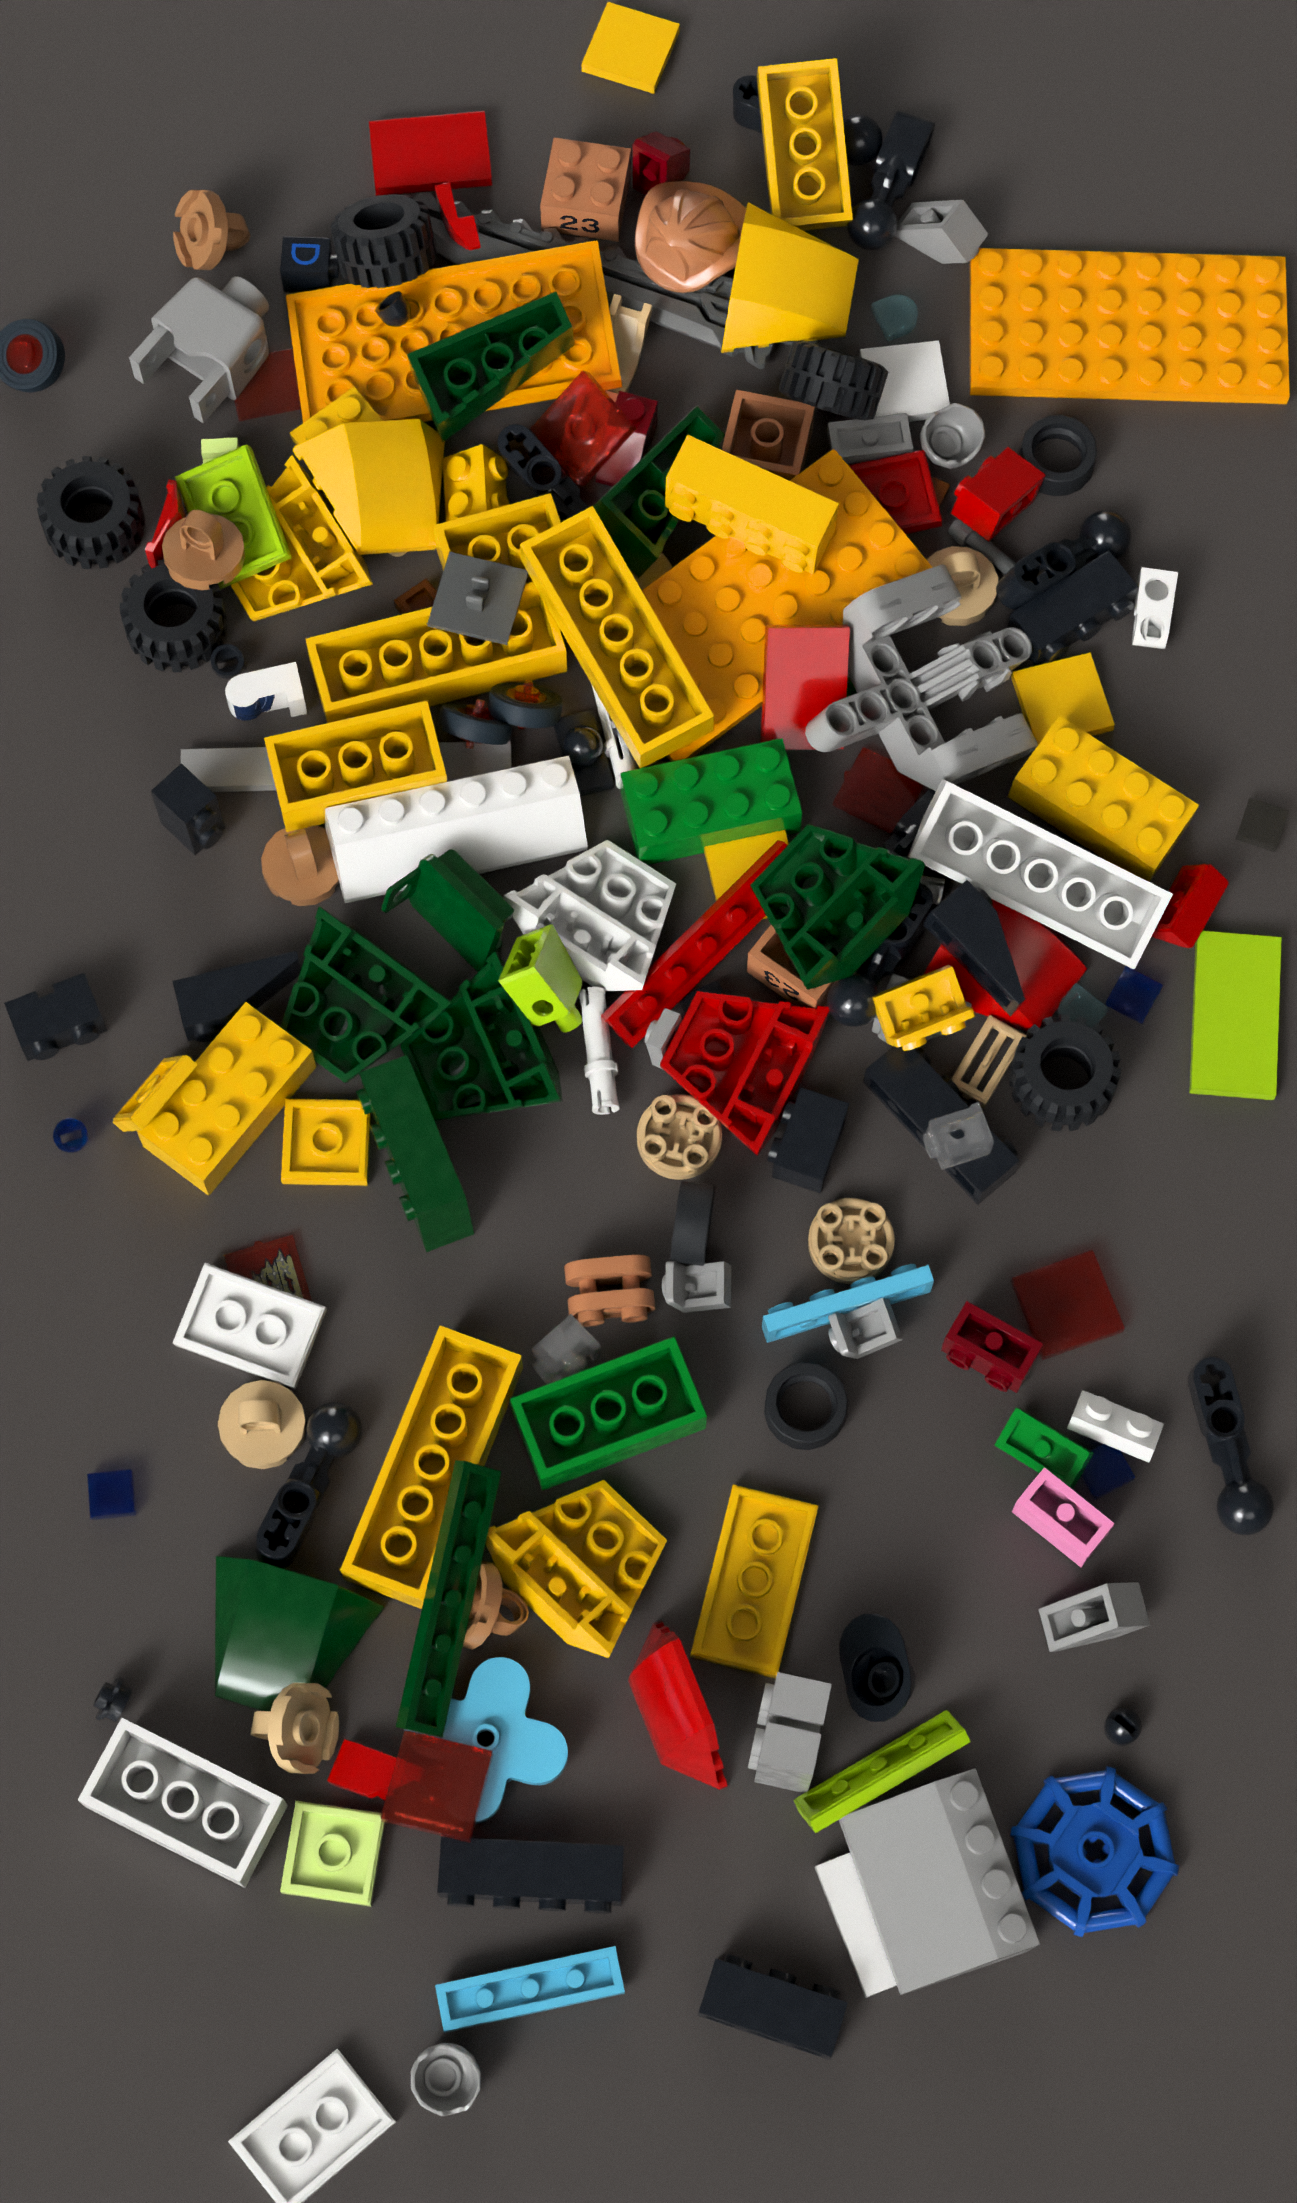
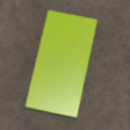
[1189,931,1282,1100]

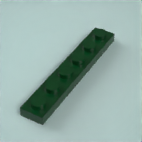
[395,1460,502,1738]

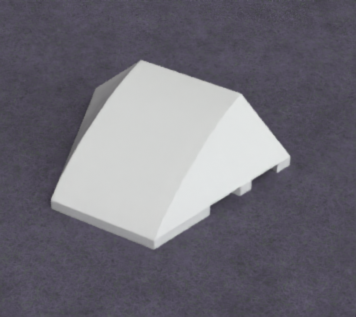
[503,840,676,991]

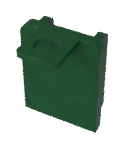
[381,849,514,972]

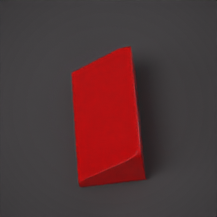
[1151,864,1228,948]

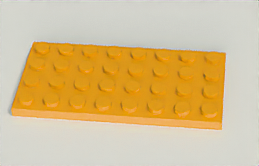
[286,240,622,423]
[970,248,1290,404]
[642,448,933,762]

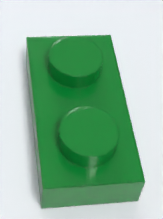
[994,1407,1094,1490]

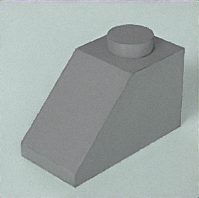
[895,200,988,264]
[1039,1582,1150,1652]

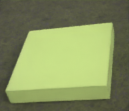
[280,1801,386,1907]

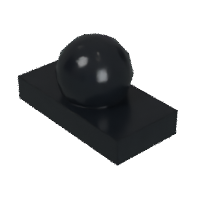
[553,710,614,797]

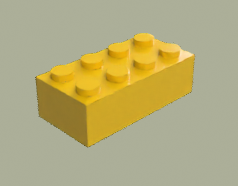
[757,58,853,231]
[665,435,839,574]
[264,701,447,832]
[1007,715,1199,882]
[137,1002,316,1196]

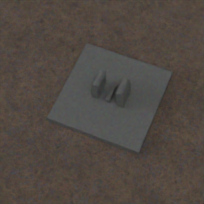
[427,551,529,645]

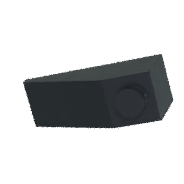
[923,880,1025,1017]
[172,951,301,1042]

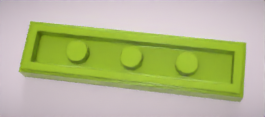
[793,1710,971,1833]

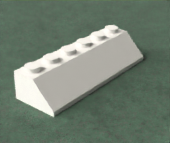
[325,756,588,903]
[908,779,1173,969]

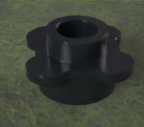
[93,1677,132,1722]

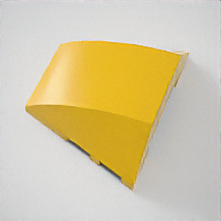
[721,202,859,353]
[293,419,445,555]
[231,455,373,621]
[486,1480,667,1658]

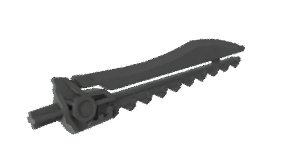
[413,192,818,369]

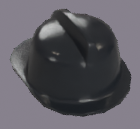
[839,1613,916,1722]

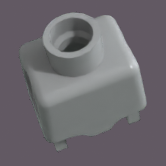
[129,276,269,423]

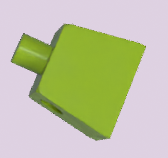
[498,924,583,1033]

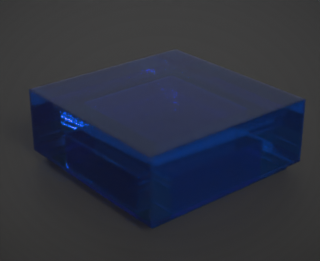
[1105,966,1163,1024]
[1081,1444,1135,1500]
[87,1469,136,1520]

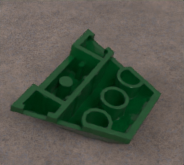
[750,824,925,990]
[281,906,453,1083]
[400,951,563,1121]
[215,1556,385,1711]

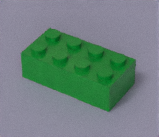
[620,738,802,865]
[510,1336,707,1491]

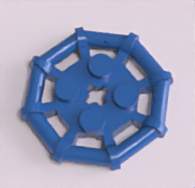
[1010,1766,1180,1937]

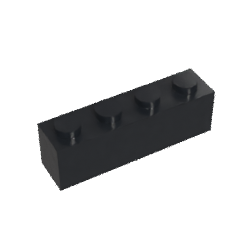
[863,1046,1020,1205]
[437,1837,624,1914]

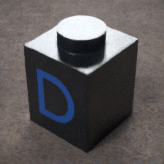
[280,236,339,292]

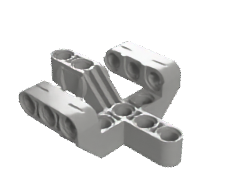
[805,565,1038,791]

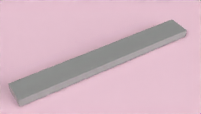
[181,741,512,792]

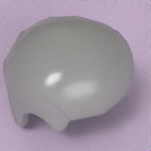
[920,403,986,469]
[410,2043,481,2116]

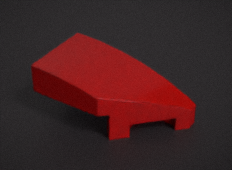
[435,182,481,251]
[327,1739,428,1800]

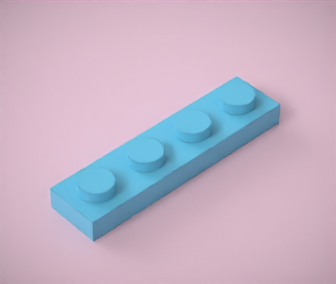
[762,1264,934,1343]
[435,1946,625,2033]

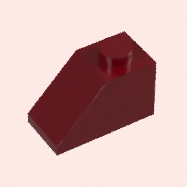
[633,131,690,195]
[596,391,658,487]

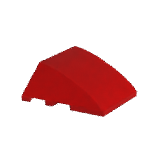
[923,899,1087,1031]
[660,991,830,1156]
[628,1620,728,1790]

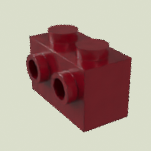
[941,1301,1043,1393]

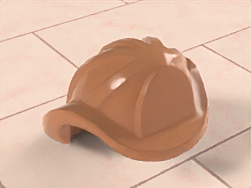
[635,181,746,293]

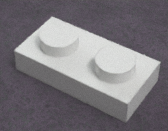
[1067,1390,1164,1463]

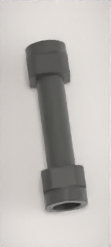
[948,518,1027,583]

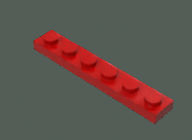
[601,840,788,1048]

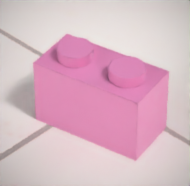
[1012,1467,1115,1567]

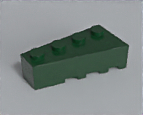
[407,292,575,442]
[593,406,725,578]
[356,1055,474,1252]

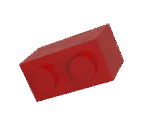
[951,447,1046,542]

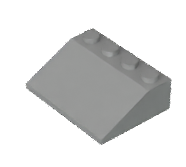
[839,1768,1040,1995]

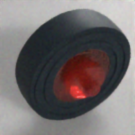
[0,319,65,393]
[488,680,563,730]
[437,699,513,749]

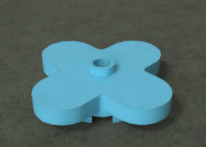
[404,1657,568,1824]

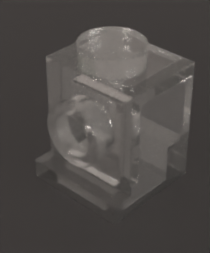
[923,1102,994,1170]
[532,1314,601,1384]

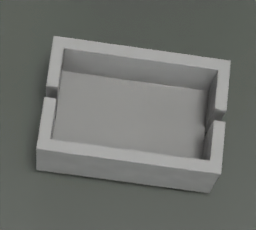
[748,1672,832,1793]

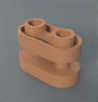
[564,1255,656,1327]

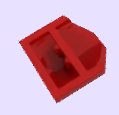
[145,479,186,568]

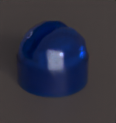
[53,1118,89,1153]

